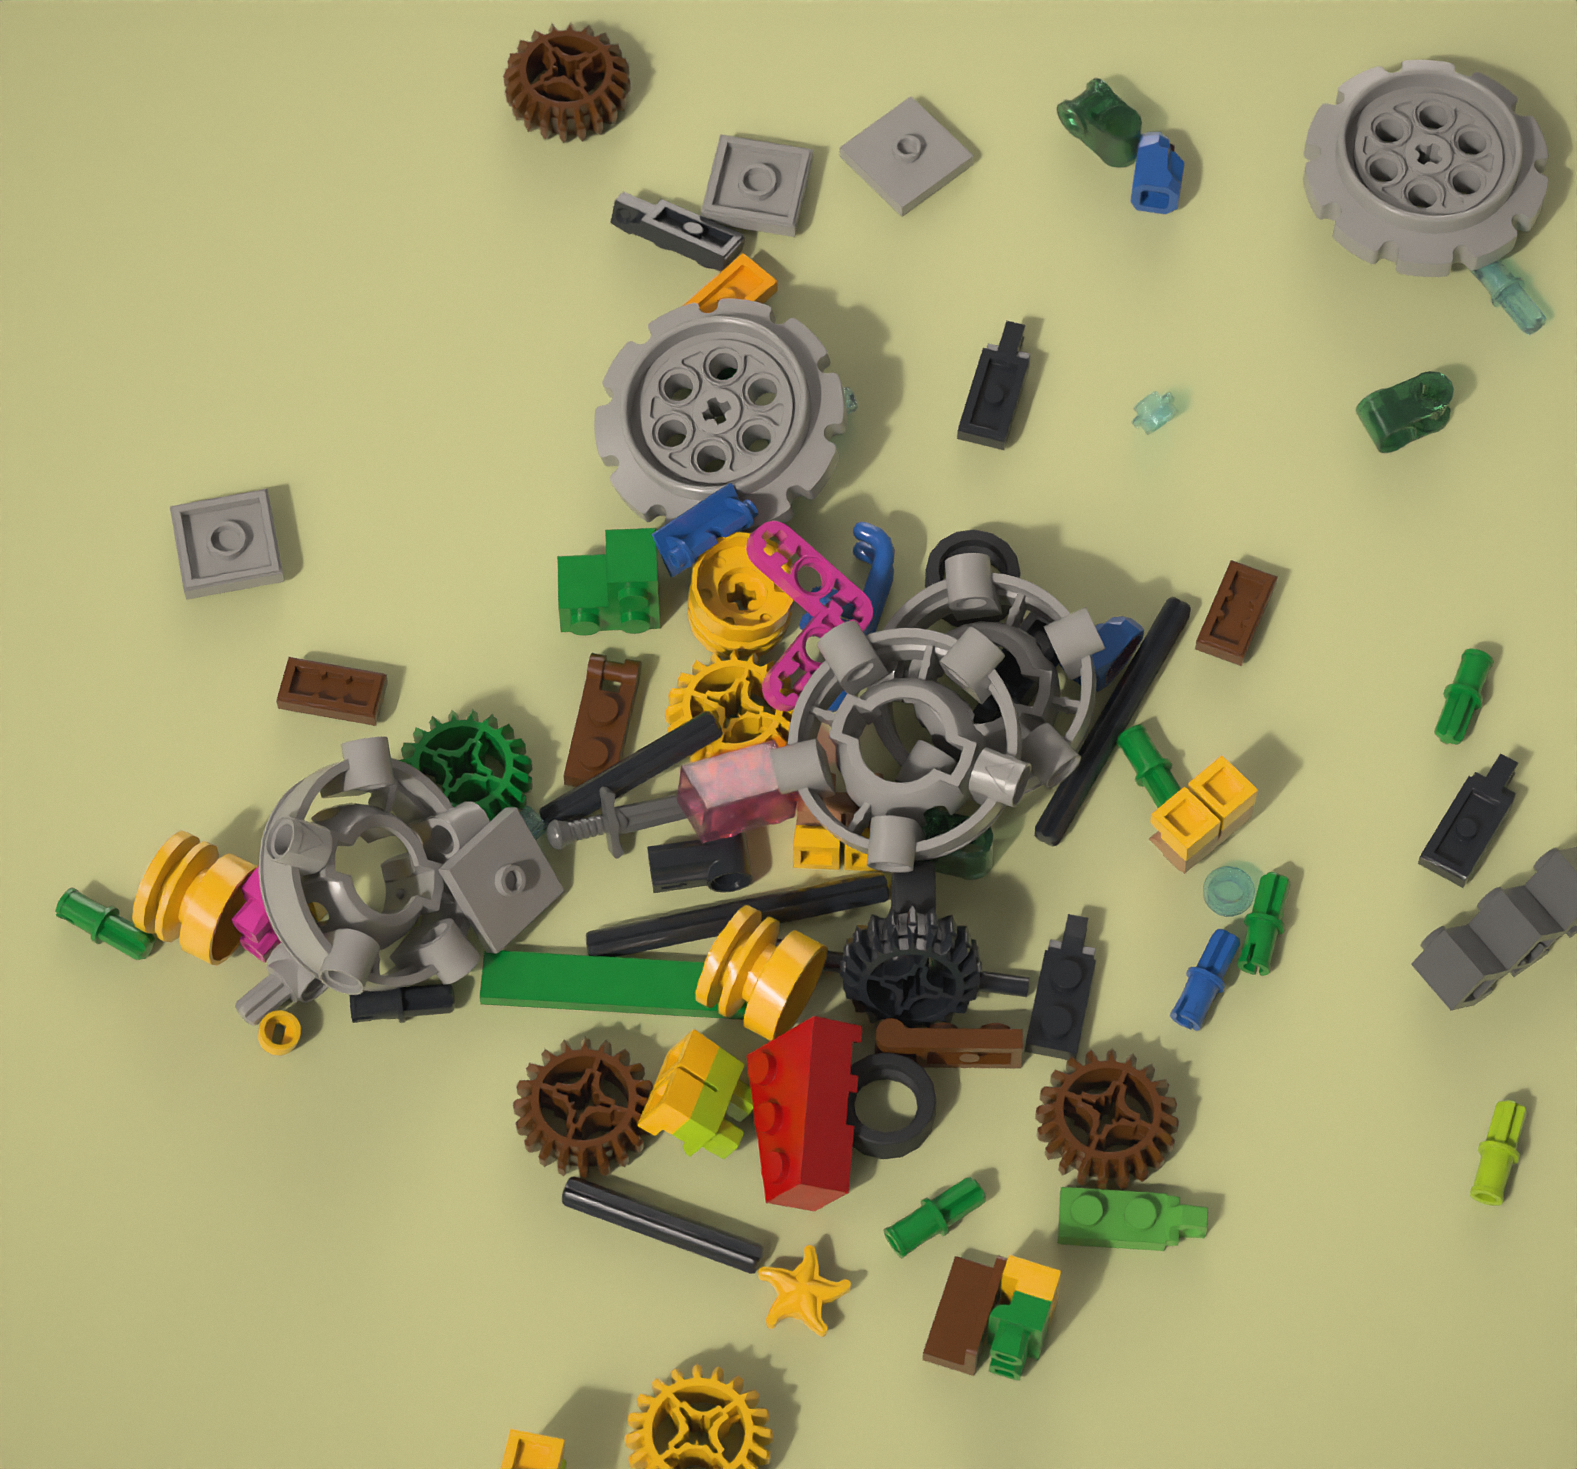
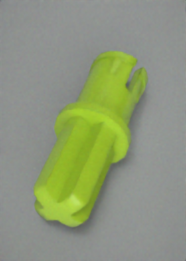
[1470,1099,1527,1206]

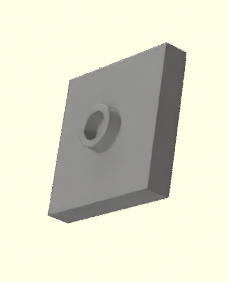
[840,96,973,217]
[701,134,813,237]
[170,489,284,600]
[438,808,565,953]

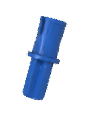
[1170,929,1240,1031]

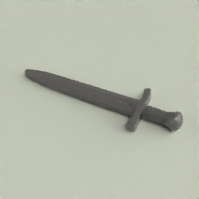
[547,775,781,859]

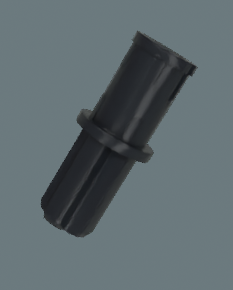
[349,984,455,1023]

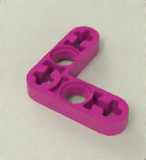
[746,521,873,711]

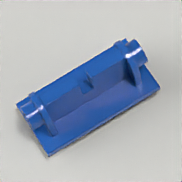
[651,483,758,577]

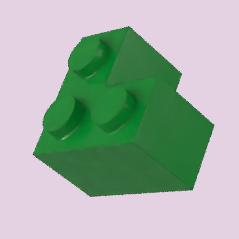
[557,528,660,636]

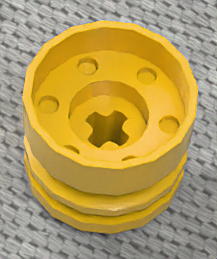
[687,532,794,660]
[132,830,258,966]
[696,905,828,1041]

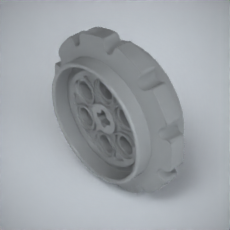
[1303,60,1549,277]
[594,299,847,533]

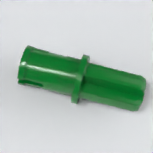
[1434,648,1494,745]
[1116,724,1181,808]
[1237,872,1291,976]
[55,887,155,960]
[883,1177,986,1258]

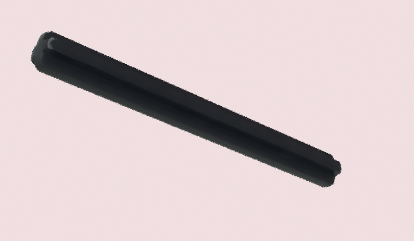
[1034,597,1191,847]
[585,872,889,957]

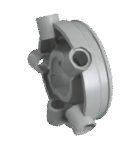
[867,553,1105,801]
[770,621,1031,873]
[259,737,490,995]

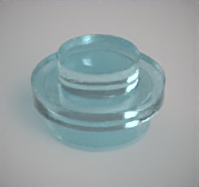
[1131,391,1178,435]
[1203,866,1255,917]

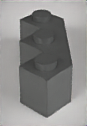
[1411,847,1577,1011]

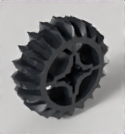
[840,905,983,1028]

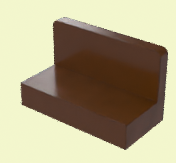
[922,1255,1008,1376]

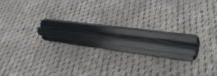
[539,711,723,828]
[562,1176,764,1274]

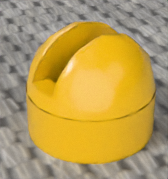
[257,1010,301,1056]

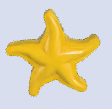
[758,1245,851,1337]

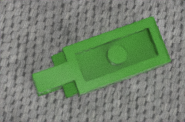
[1058,1187,1208,1251]

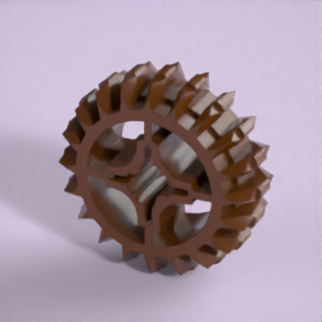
[503,22,631,144]
[513,1036,654,1180]
[1035,1048,1179,1190]

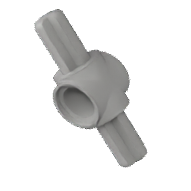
[235,943,328,1026]

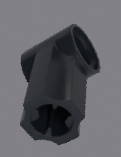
[647,826,753,893]

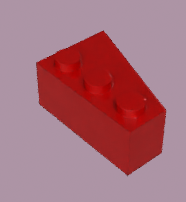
[746,1016,862,1212]

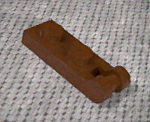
[563,653,642,787]
[874,1018,1023,1069]

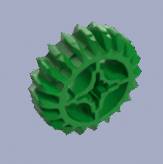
[399,709,533,821]

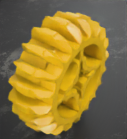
[665,649,797,782]
[625,1364,773,1469]

